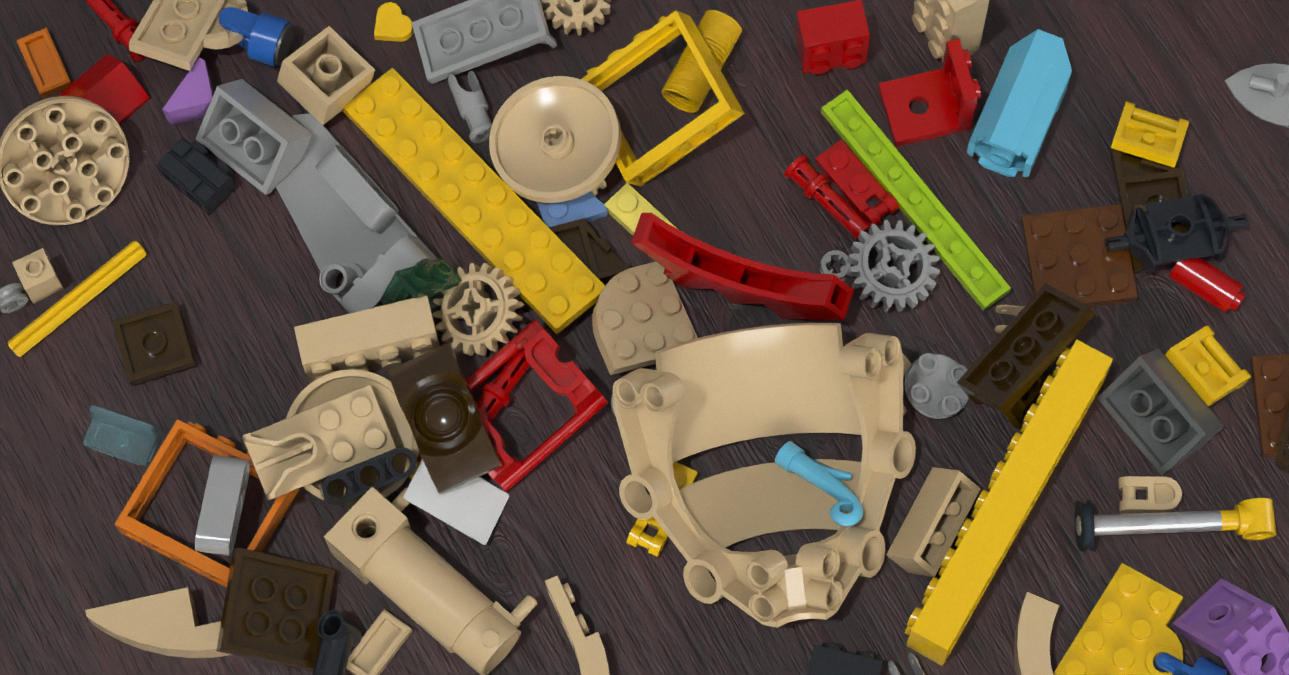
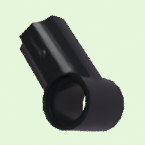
[313,610,362,675]

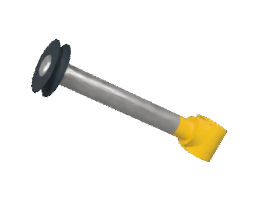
[1075,498,1276,551]

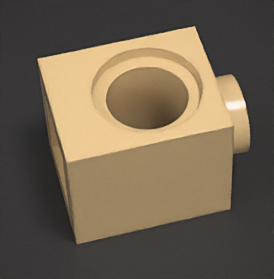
[12,248,64,304]

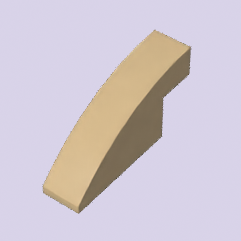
[85,587,231,658]

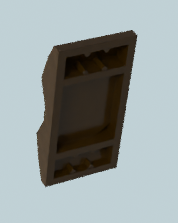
[388,342,503,494]

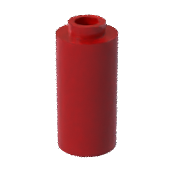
[1169,258,1246,313]

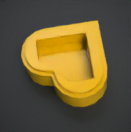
[374,2,414,42]

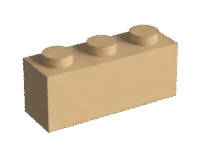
[886,467,981,577]

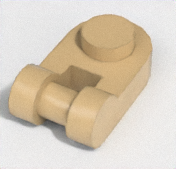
[1118,476,1182,514]

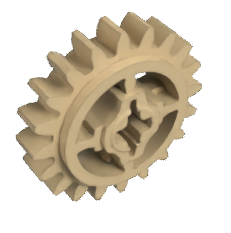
[432,263,524,356]

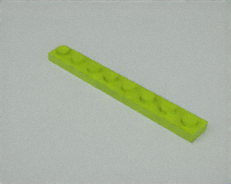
[821,90,1011,311]

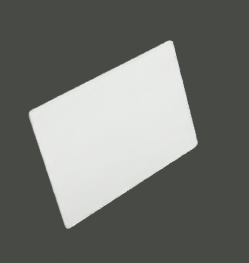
[404,460,509,545]

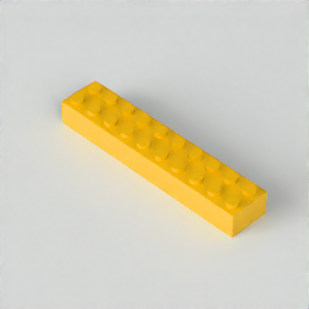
[905,339,1113,666]

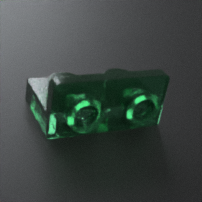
[380,258,462,305]

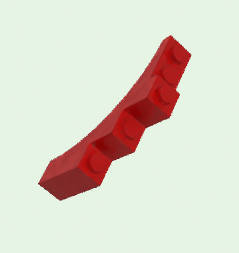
[631,212,854,320]

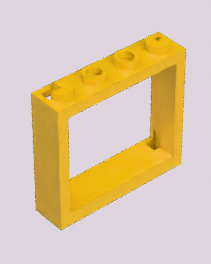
[581,10,745,187]

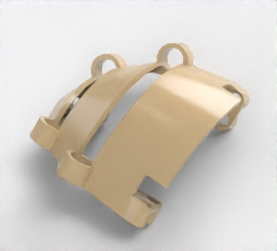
[613,323,916,628]

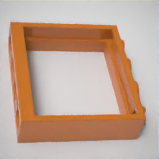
[115,419,299,588]

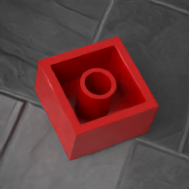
[795,0,870,74]

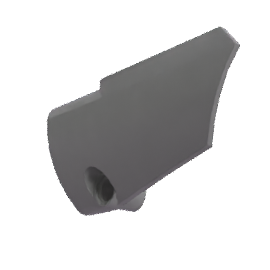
[276,113,441,313]

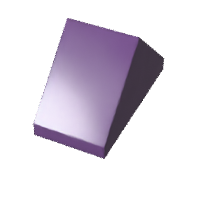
[163,57,214,125]

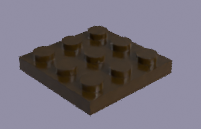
[216,547,335,672]

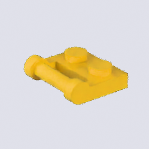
[1111,101,1189,168]
[1165,325,1252,407]

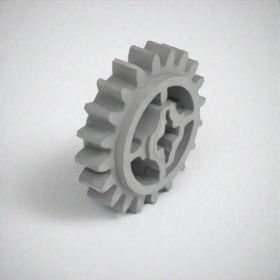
[846,220,940,312]

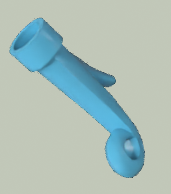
[775,441,864,527]

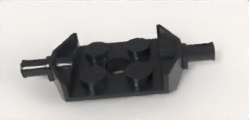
[1104,194,1248,272]

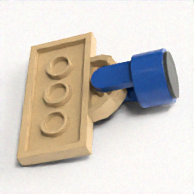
[129,0,294,71]

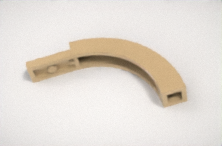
[545,576,610,675]
[1014,592,1060,675]

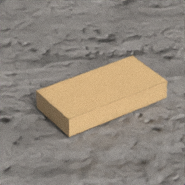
[346,609,413,675]

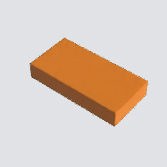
[17,27,71,98]

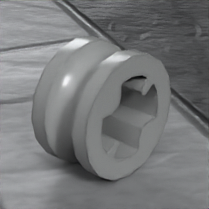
[820,250,851,281]
[0,283,29,313]

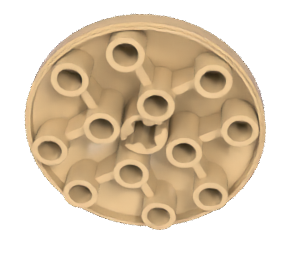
[0,96,129,225]

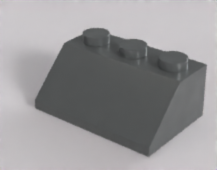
[1097,349,1224,476]

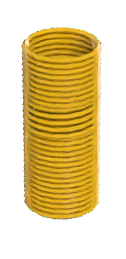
[661,10,742,113]

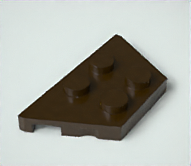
[1110,149,1188,273]
[510,218,629,303]

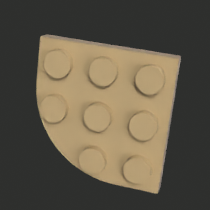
[592,262,698,375]

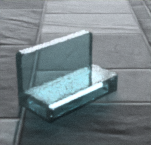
[83,405,160,468]

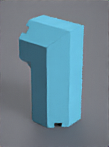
[967,29,1072,177]

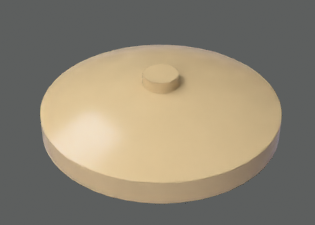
[489,76,621,203]
[286,369,419,506]

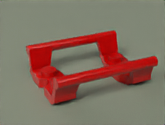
[466,319,609,493]

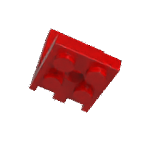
[878,39,981,147]

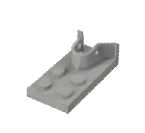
[412,0,557,84]

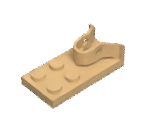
[242,385,396,501]

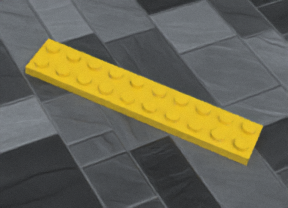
[343,68,605,334]

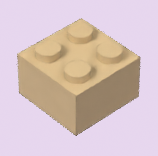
[277,26,375,125]

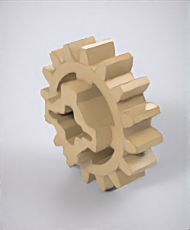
[541,0,612,36]

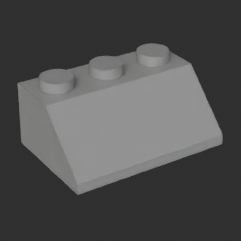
[195,79,312,195]

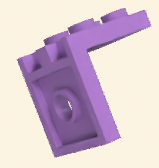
[1172,578,1289,675]

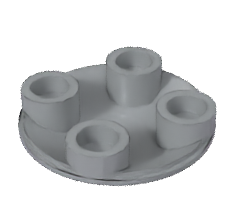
[904,353,968,419]

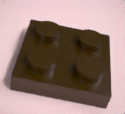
[112,301,196,386]

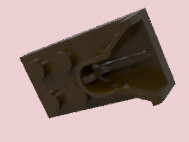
[957,283,1095,428]

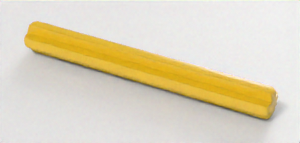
[8,241,146,357]

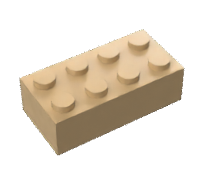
[912,0,989,63]
[294,295,440,383]

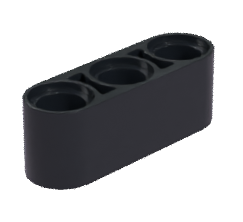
[320,447,417,505]

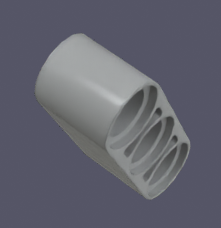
[195,455,250,556]

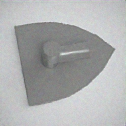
[1224,63,1289,128]

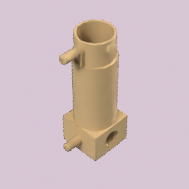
[324,487,537,675]

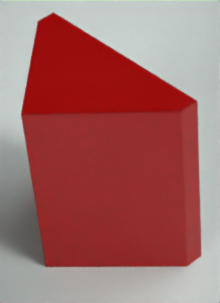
[58,54,150,125]

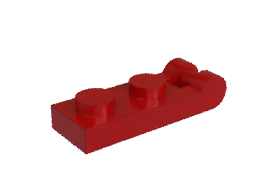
[815,140,899,226]

